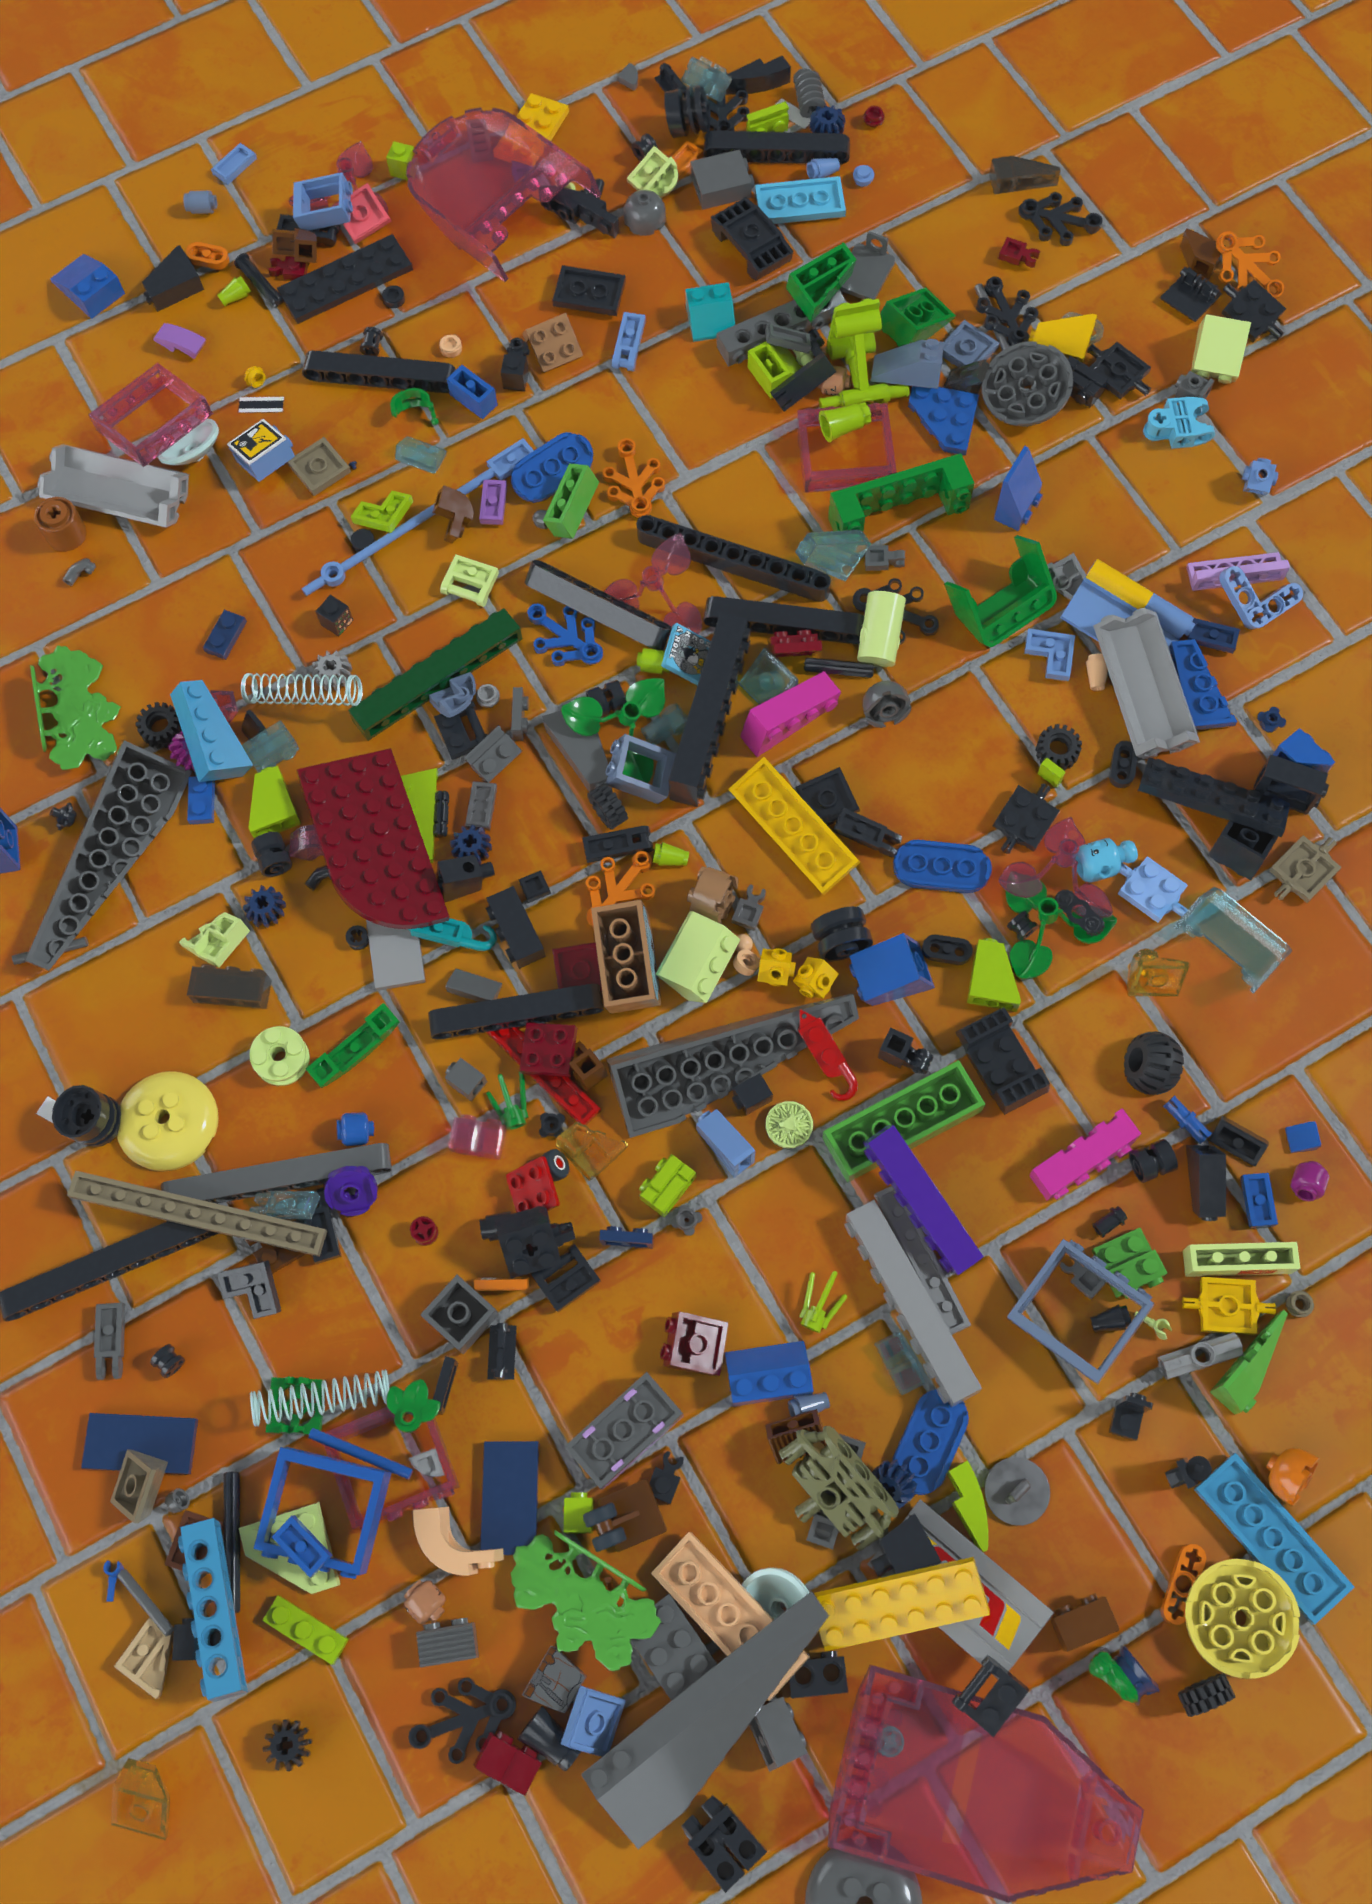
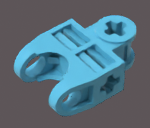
[1143,397,1215,449]

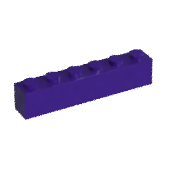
[863,1125,984,1275]

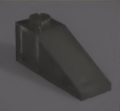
[989,156,1061,194]

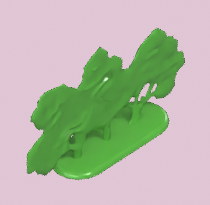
[30,645,121,770]
[510,1530,661,1671]

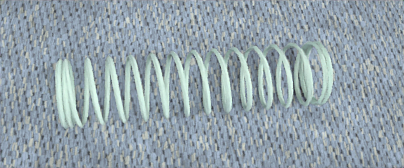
[241,673,362,706]
[250,1369,389,1427]

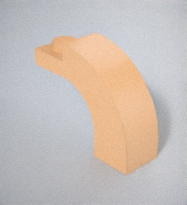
[413,1507,504,1576]

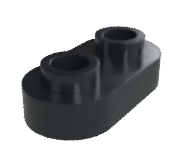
[1109,741,1138,788]
[922,934,973,965]

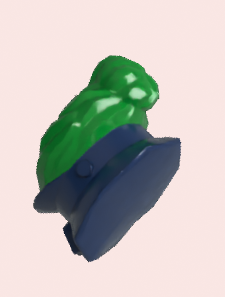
[1089,1645,1159,1706]

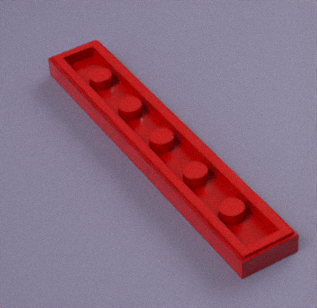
[486,1027,601,1128]

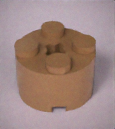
[687,866,739,923]

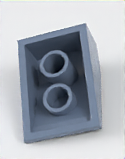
[871,339,944,389]

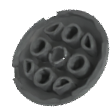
[982,341,1073,426]
[805,1838,922,1904]

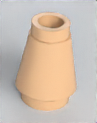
[1086,654,1108,691]

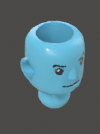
[1074,838,1138,883]

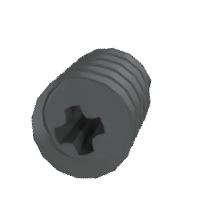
[793,68,826,118]

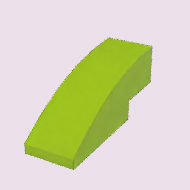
[947,1460,988,1553]

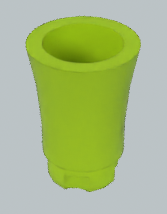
[819,402,872,442]

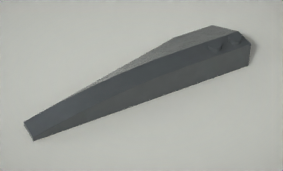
[25,740,192,971]
[581,1592,829,1849]

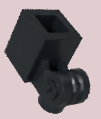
[501,338,530,391]
[878,1027,934,1074]

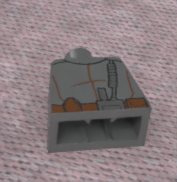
[522,1645,587,1713]

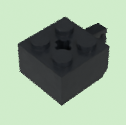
[495,1206,576,1279]

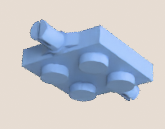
[1118,856,1190,923]

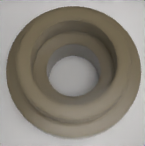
[1286,1291,1314,1318]

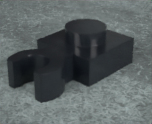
[649,1451,684,1504]

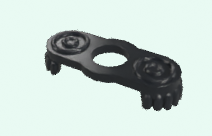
[1055,890,1105,936]

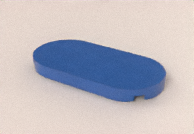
[511,432,593,502]
[893,840,992,893]
[892,1389,969,1495]

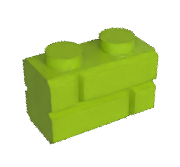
[639,1154,696,1218]

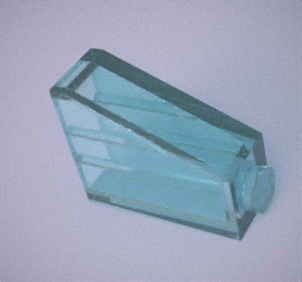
[795,530,871,581]

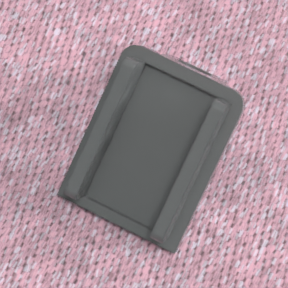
[839,231,895,300]

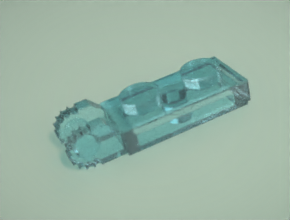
[249,1191,320,1219]

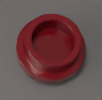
[863,106,885,127]

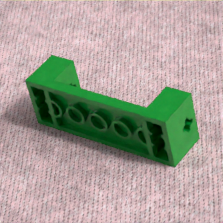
[828,453,975,548]

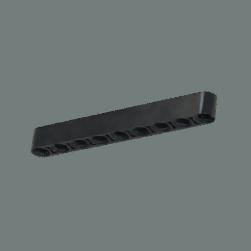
[636,515,831,602]
[0,1203,219,1321]

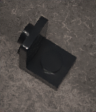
[1109,1393,1153,1441]

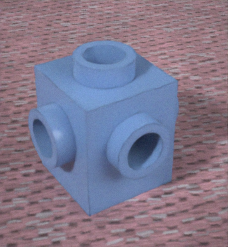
[1242,458,1278,496]

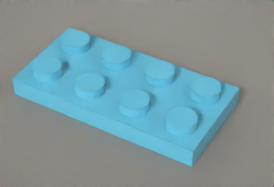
[755,176,846,224]

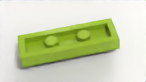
[262,1595,349,1665]

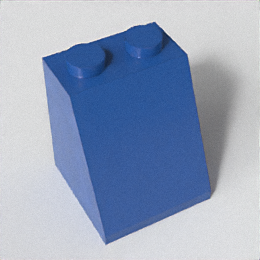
[849,933,935,1006]

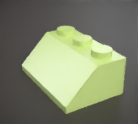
[655,911,740,1003]

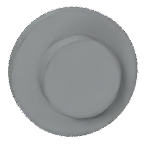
[476,684,500,707]

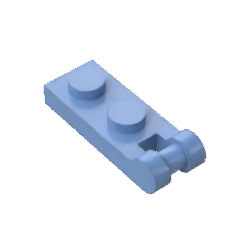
[612,312,646,371]

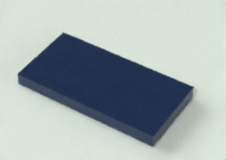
[81,1413,198,1475]
[481,1441,539,1555]

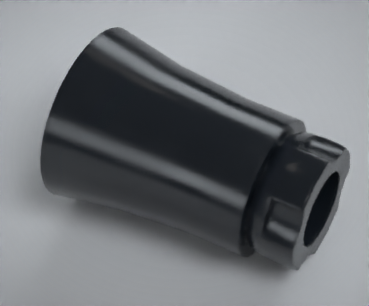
[517,1706,581,1771]

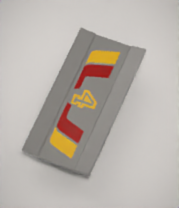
[867,1499,1054,1679]

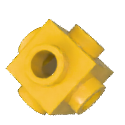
[757,948,796,986]
[793,957,838,999]

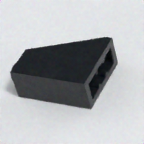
[142,245,204,312]
[1186,1144,1226,1221]

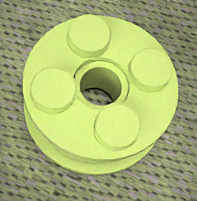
[250,1026,310,1086]

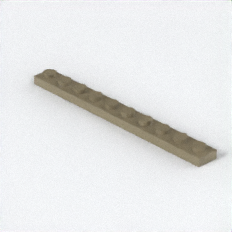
[67,1171,327,1257]

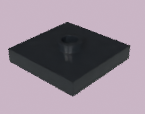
[796,767,860,826]

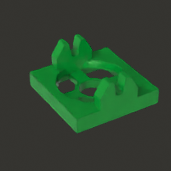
[266,1376,327,1435]

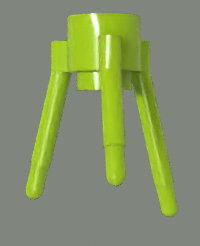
[799,1271,847,1333]

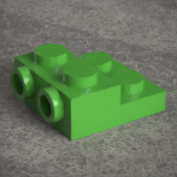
[1092,1227,1168,1299]

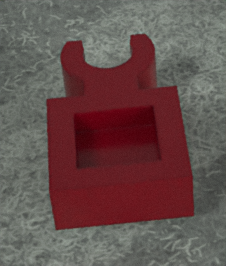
[998,237,1040,268]
[268,256,309,280]

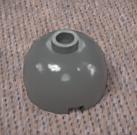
[624,190,666,236]
[862,680,912,728]

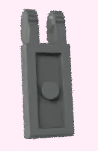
[94,1302,125,1380]

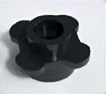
[539,1113,565,1139]

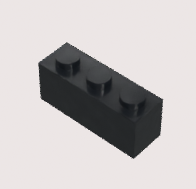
[485,886,546,969]

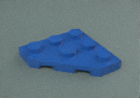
[908,386,979,456]

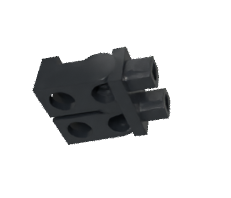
[681,1795,767,1893]

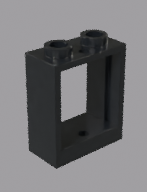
[1253,755,1329,815]

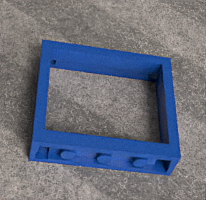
[254,1447,392,1579]

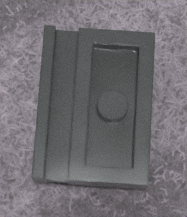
[463,725,522,783]

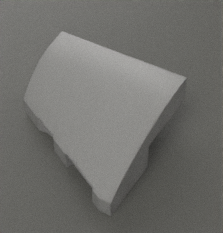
[1047,553,1086,600]

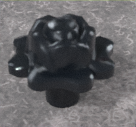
[49,802,76,831]

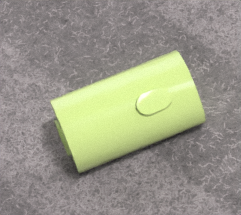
[857,591,906,667]

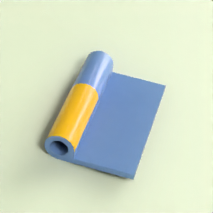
[1060,559,1195,654]

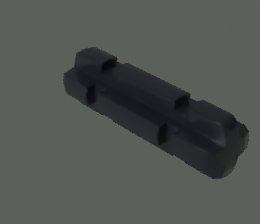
[434,791,449,837]

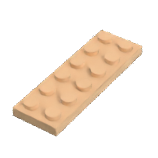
[651,1532,809,1701]

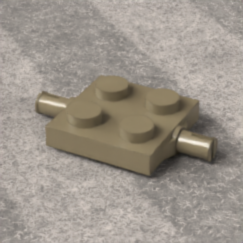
[1269,835,1342,903]

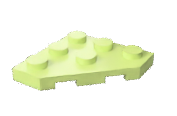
[238,1502,340,1594]

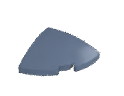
[429,672,476,717]

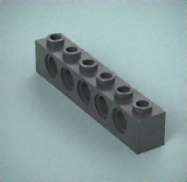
[717,290,847,367]

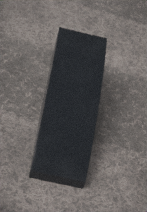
[724,56,791,95]

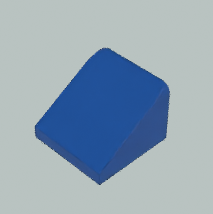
[1285,1121,1321,1153]

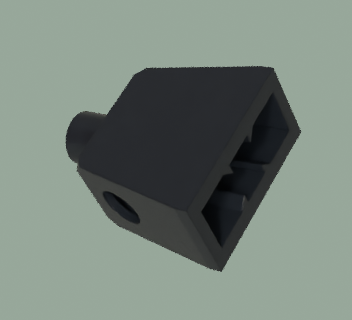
[437,855,495,903]
[870,1514,942,1577]

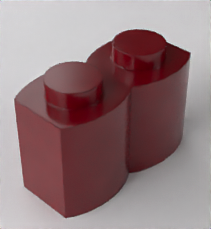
[473,1730,542,1796]

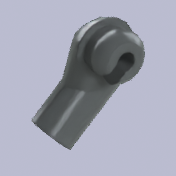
[62,558,96,586]

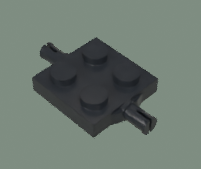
[1221,280,1286,342]
[1087,342,1152,400]
[992,783,1060,854]

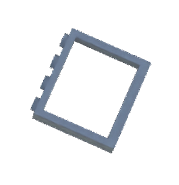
[1007,1239,1154,1385]

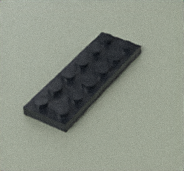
[277,234,413,324]
[1138,757,1290,838]

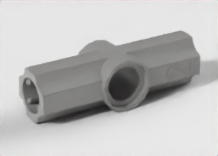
[1157,1332,1243,1380]

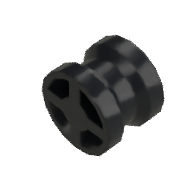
[631,133,658,161]
[1007,911,1039,942]
[150,1344,185,1378]

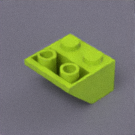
[748,341,802,399]

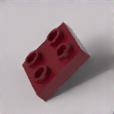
[519,1023,578,1077]

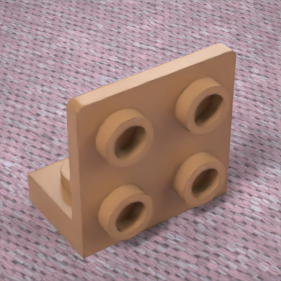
[522,313,583,372]

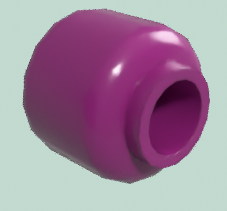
[1290,1161,1329,1201]

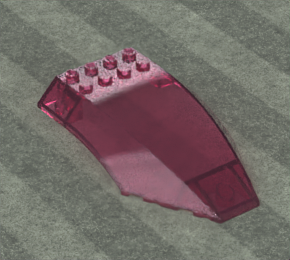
[828,1665,1144,1903]

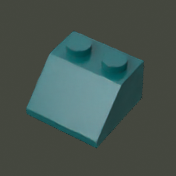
[685,282,735,342]

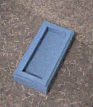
[211,143,257,185]

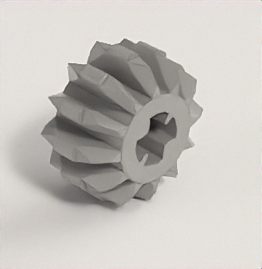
[311,650,352,691]

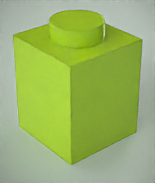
[386,141,417,181]
[563,1492,594,1534]

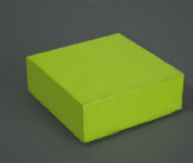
[1037,758,1066,788]

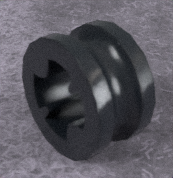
[345,925,369,950]

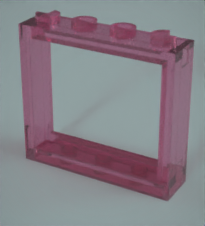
[88,363,213,467]
[797,403,897,493]
[324,1407,460,1531]

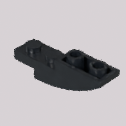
[539,187,619,238]

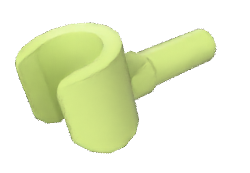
[1134,1311,1172,1340]

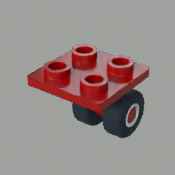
[506,1149,569,1213]

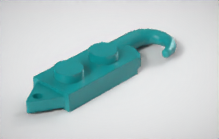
[408,918,497,951]

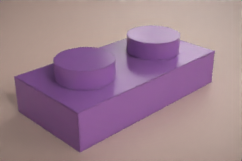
[479,480,507,525]

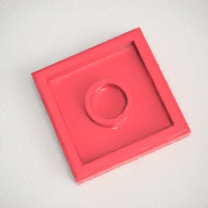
[332,183,391,244]

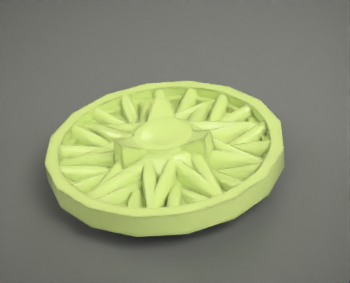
[765,1101,813,1149]

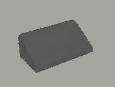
[445,969,502,1002]

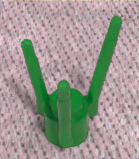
[486,1071,529,1130]

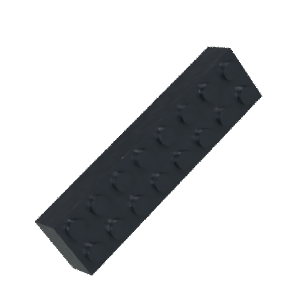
[668,612,751,807]

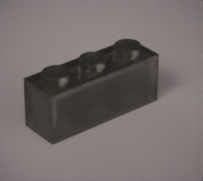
[187,964,272,1009]

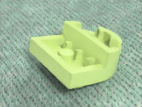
[627,146,678,198]

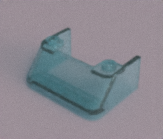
[1174,887,1292,993]

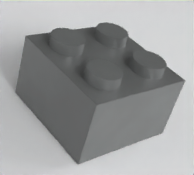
[420,1275,500,1355]

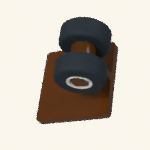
[583,1479,667,1552]

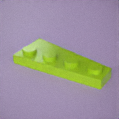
[401,768,438,863]

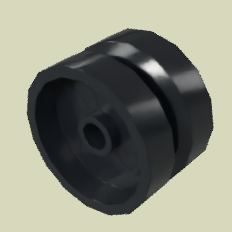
[810,906,873,962]

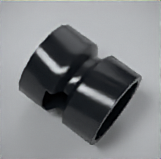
[586,680,626,718]
[251,832,292,877]
[1129,1139,1178,1183]

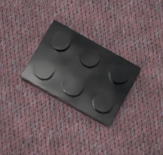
[552,265,626,316]

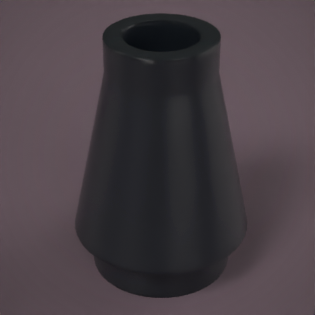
[1090,1304,1131,1333]

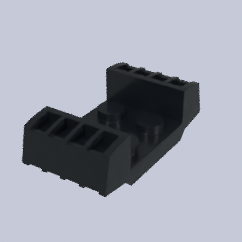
[711,197,794,281]
[955,1007,1050,1115]

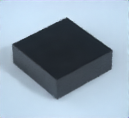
[518,870,551,903]

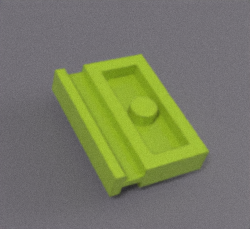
[746,101,789,132]

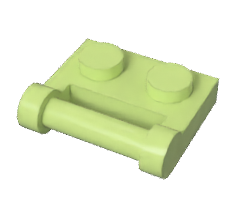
[440,554,499,607]

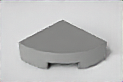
[409,1448,445,1477]

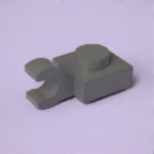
[865,545,905,571]

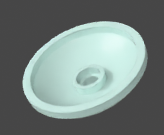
[156,419,219,465]
[742,1567,809,1620]

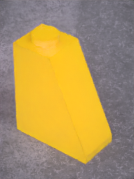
[1028,314,1097,363]

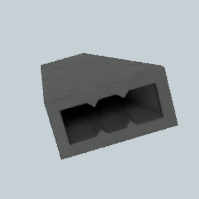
[542,711,613,792]

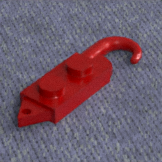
[797,1009,858,1101]

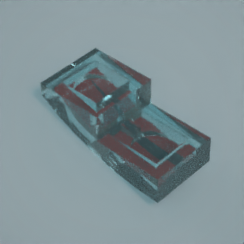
[875,1332,925,1395]

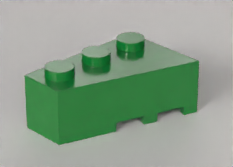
[786,242,857,322]

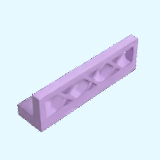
[1186,552,1290,591]

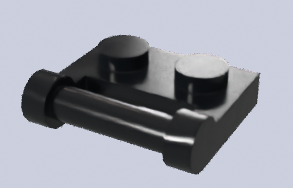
[434,701,488,760]
[531,1243,601,1312]
[952,1655,1029,1737]

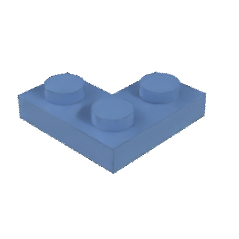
[1024,628,1075,681]

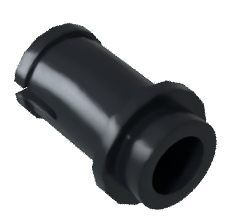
[1092,1206,1127,1238]

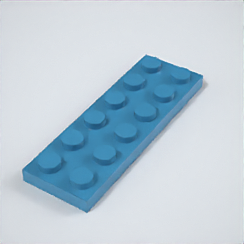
[1193,1453,1355,1625]

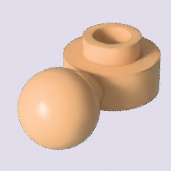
[733,934,760,976]

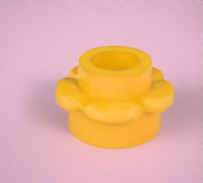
[244,366,266,388]

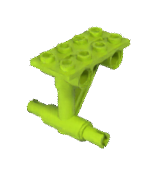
[819,298,909,411]

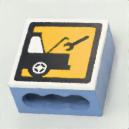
[227,419,295,482]

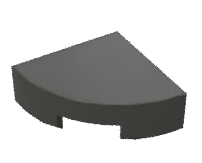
[617,63,638,91]

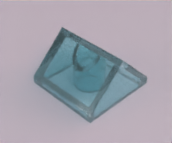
[739,648,798,705]

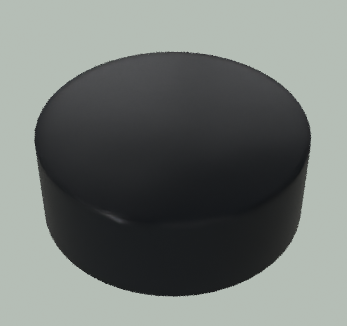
[382,285,405,308]
[351,529,375,552]

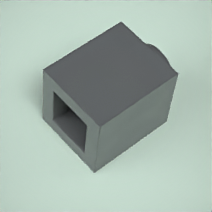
[445,1058,487,1102]

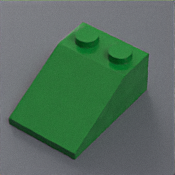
[880,287,956,347]

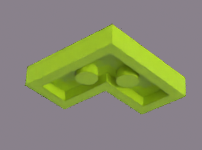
[351,491,413,533]

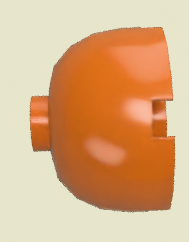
[1266,1448,1320,1507]

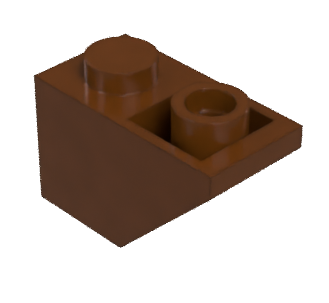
[1180,228,1226,279]

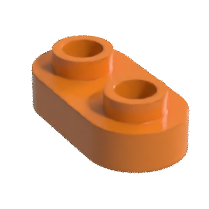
[186,242,230,270]

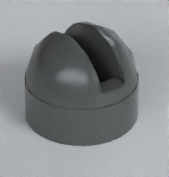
[533,510,548,529]
[164,1488,189,1513]

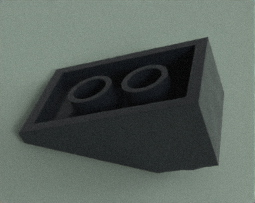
[1208,821,1278,880]

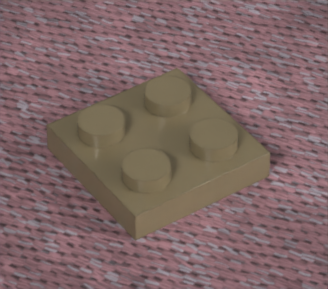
[287,437,351,496]

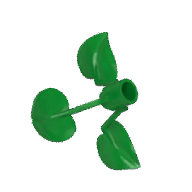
[561,678,665,783]
[1006,872,1117,979]

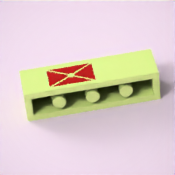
[1183,1242,1301,1277]

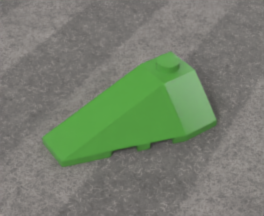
[1210,1310,1288,1415]

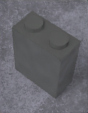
[690,150,754,210]

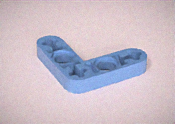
[1219,566,1303,630]

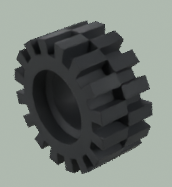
[136,702,182,749]
[1035,724,1082,771]
[587,783,628,830]
[1177,1673,1235,1717]

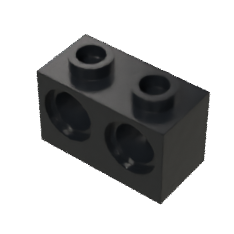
[789,1651,848,1699]

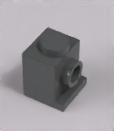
[1175,371,1214,408]

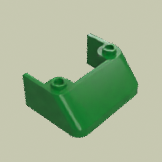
[944,535,1057,647]

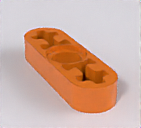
[1160,1544,1206,1625]

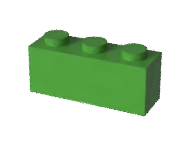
[543,463,599,539]

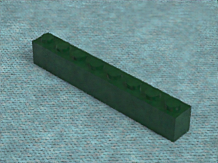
[348,608,523,741]

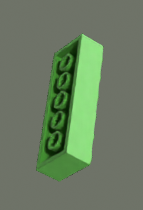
[822,1060,985,1183]

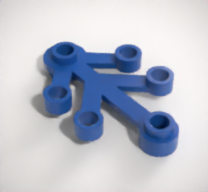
[527,604,603,667]

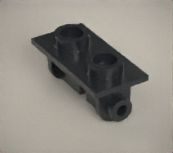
[654,63,687,98]
[487,1323,517,1380]

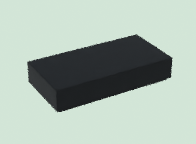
[433,1356,458,1415]

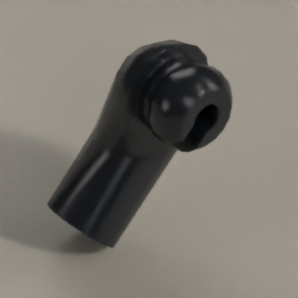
[304,865,331,891]

